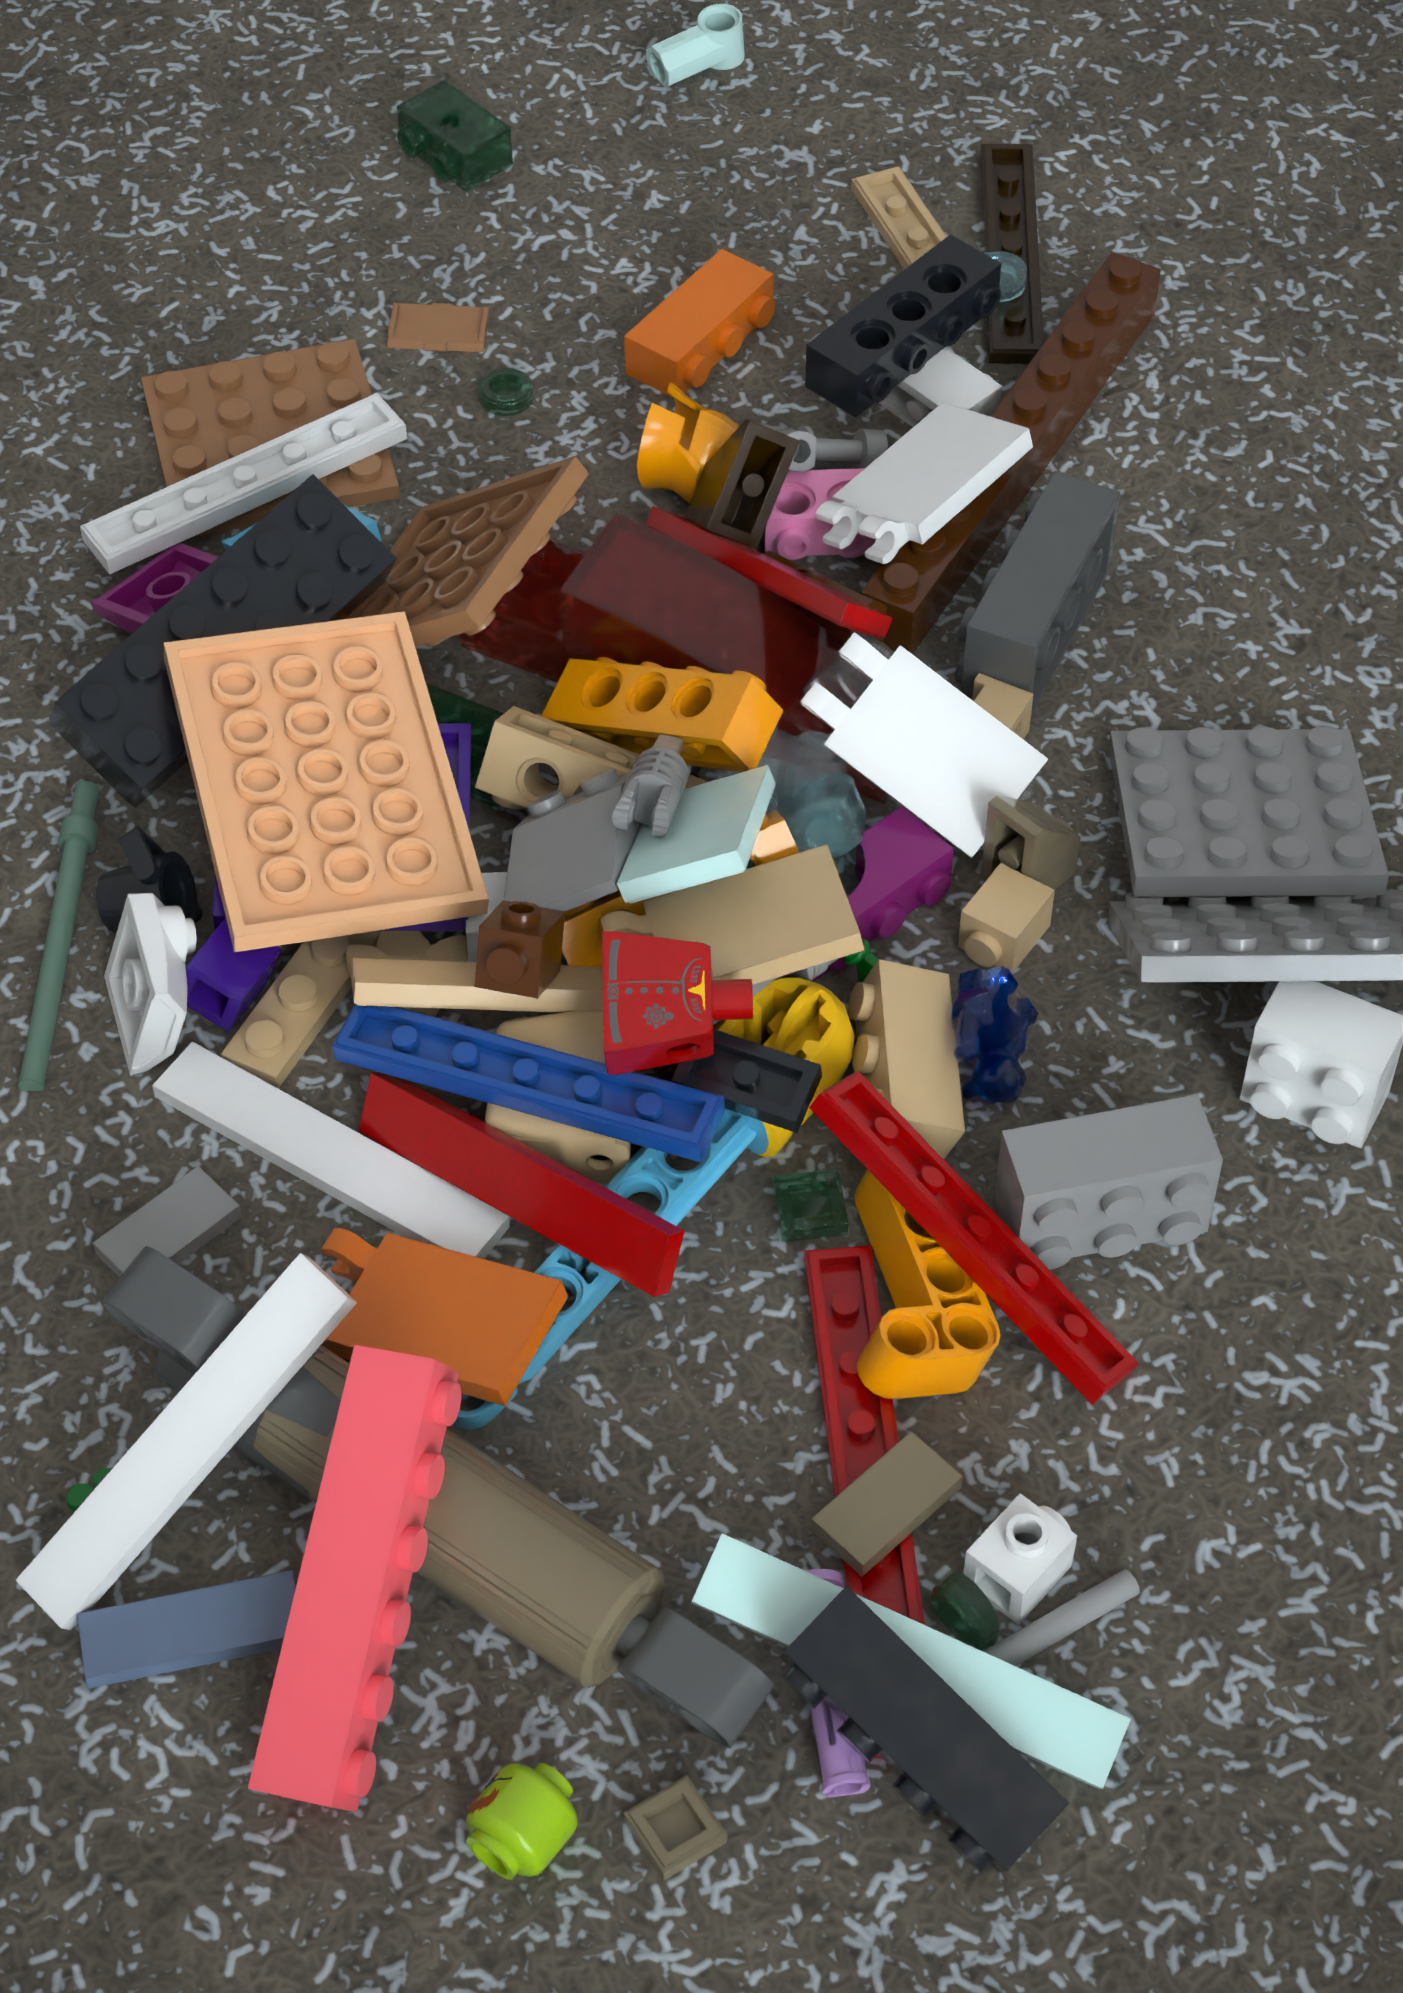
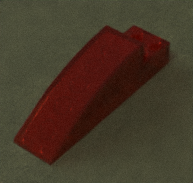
[461,513,890,804]

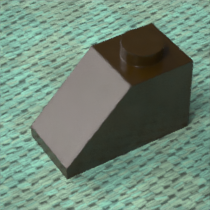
[685,419,800,549]

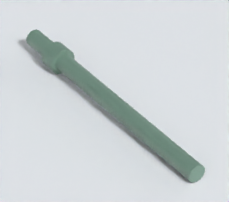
[18,781,100,1091]

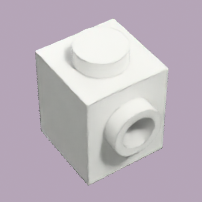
[962,1493,1077,1625]

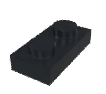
[671,1029,822,1133]

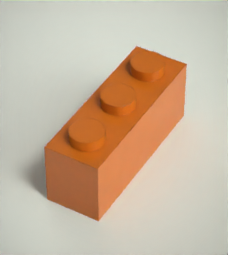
[624,249,776,398]

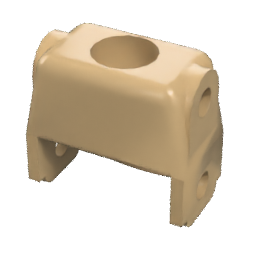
[485,1010,635,1184]

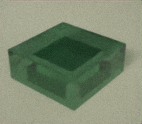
[773,1169,849,1242]

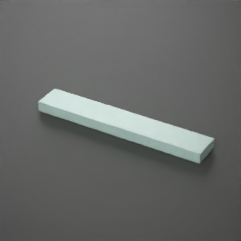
[691,1533,1131,1789]

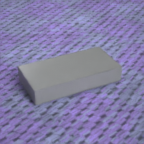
[93,1166,242,1277]

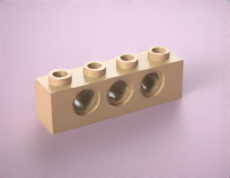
[475,706,708,810]

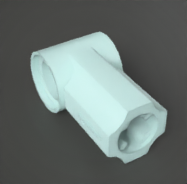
[646,4,745,86]

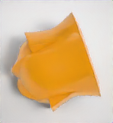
[637,383,739,504]

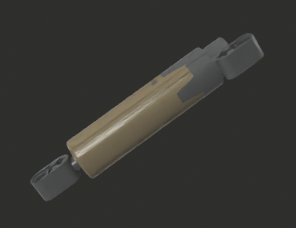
[100,1246,774,1748]

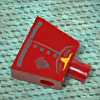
[602,931,753,1075]

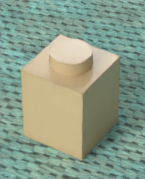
[958,863,1055,975]

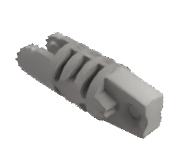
[611,734,691,837]

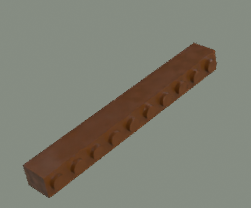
[861,252,1161,655]

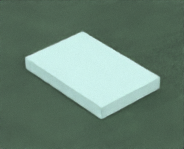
[617,765,776,904]

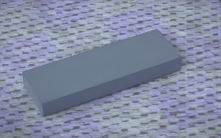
[77,1570,296,1689]

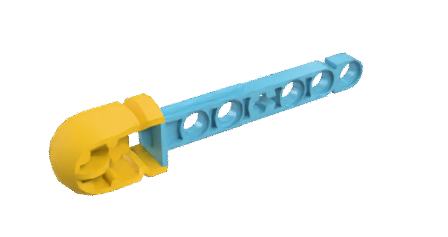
[453,977,855,1429]

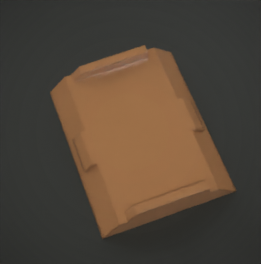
[387,302,491,352]

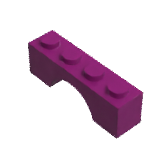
[813,806,954,982]

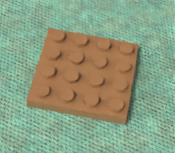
[141,339,400,537]
[345,456,589,647]

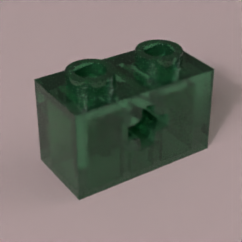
[397,80,513,192]

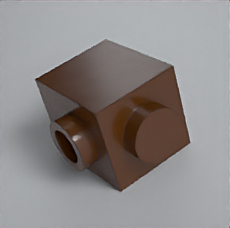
[475,900,565,999]

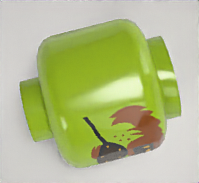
[465,1763,578,1880]

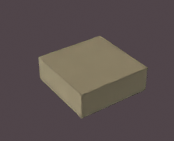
[623,1775,728,1881]

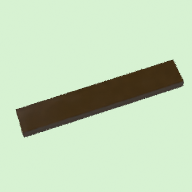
[980,144,1044,364]

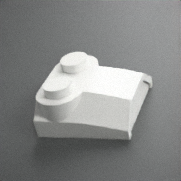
[104,893,196,1075]

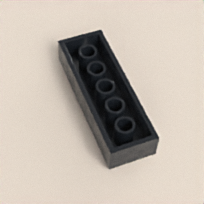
[49,474,397,808]

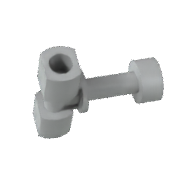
[760,424,888,471]

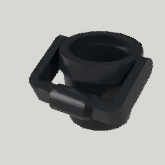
[96,826,203,933]

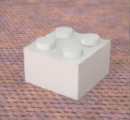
[1240,981,1403,1149]

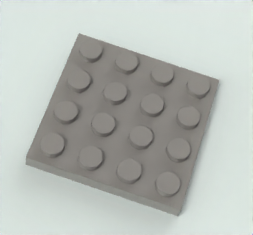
[1109,726,1389,897]

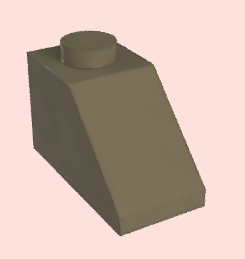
[981,796,1081,890]

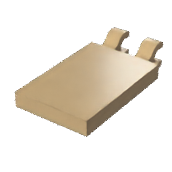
[600,844,864,985]

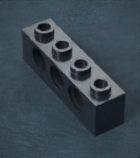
[805,234,1001,418]

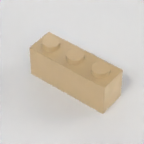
[848,959,965,1159]

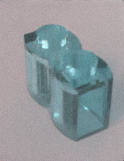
[746,774,867,869]

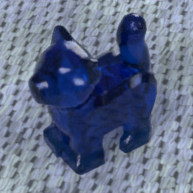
[951,966,1038,1104]

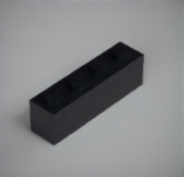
[780,1586,1069,1872]

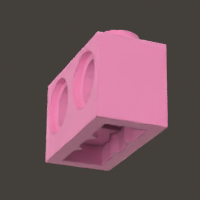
[763,468,876,560]

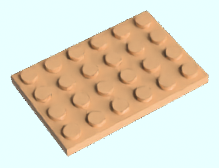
[164,611,489,952]

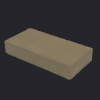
[811,1431,963,1577]

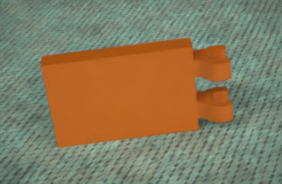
[321,1228,568,1406]

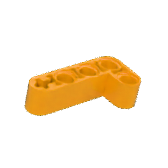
[854,1169,1001,1399]

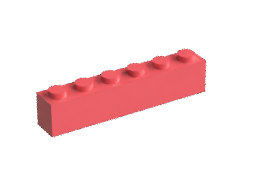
[248,1344,462,1812]

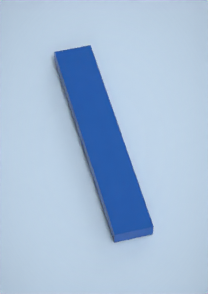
[332,1004,726,1162]

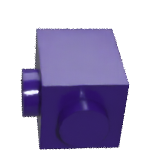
[186,917,282,1033]

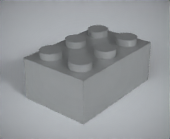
[993,1094,1223,1270]

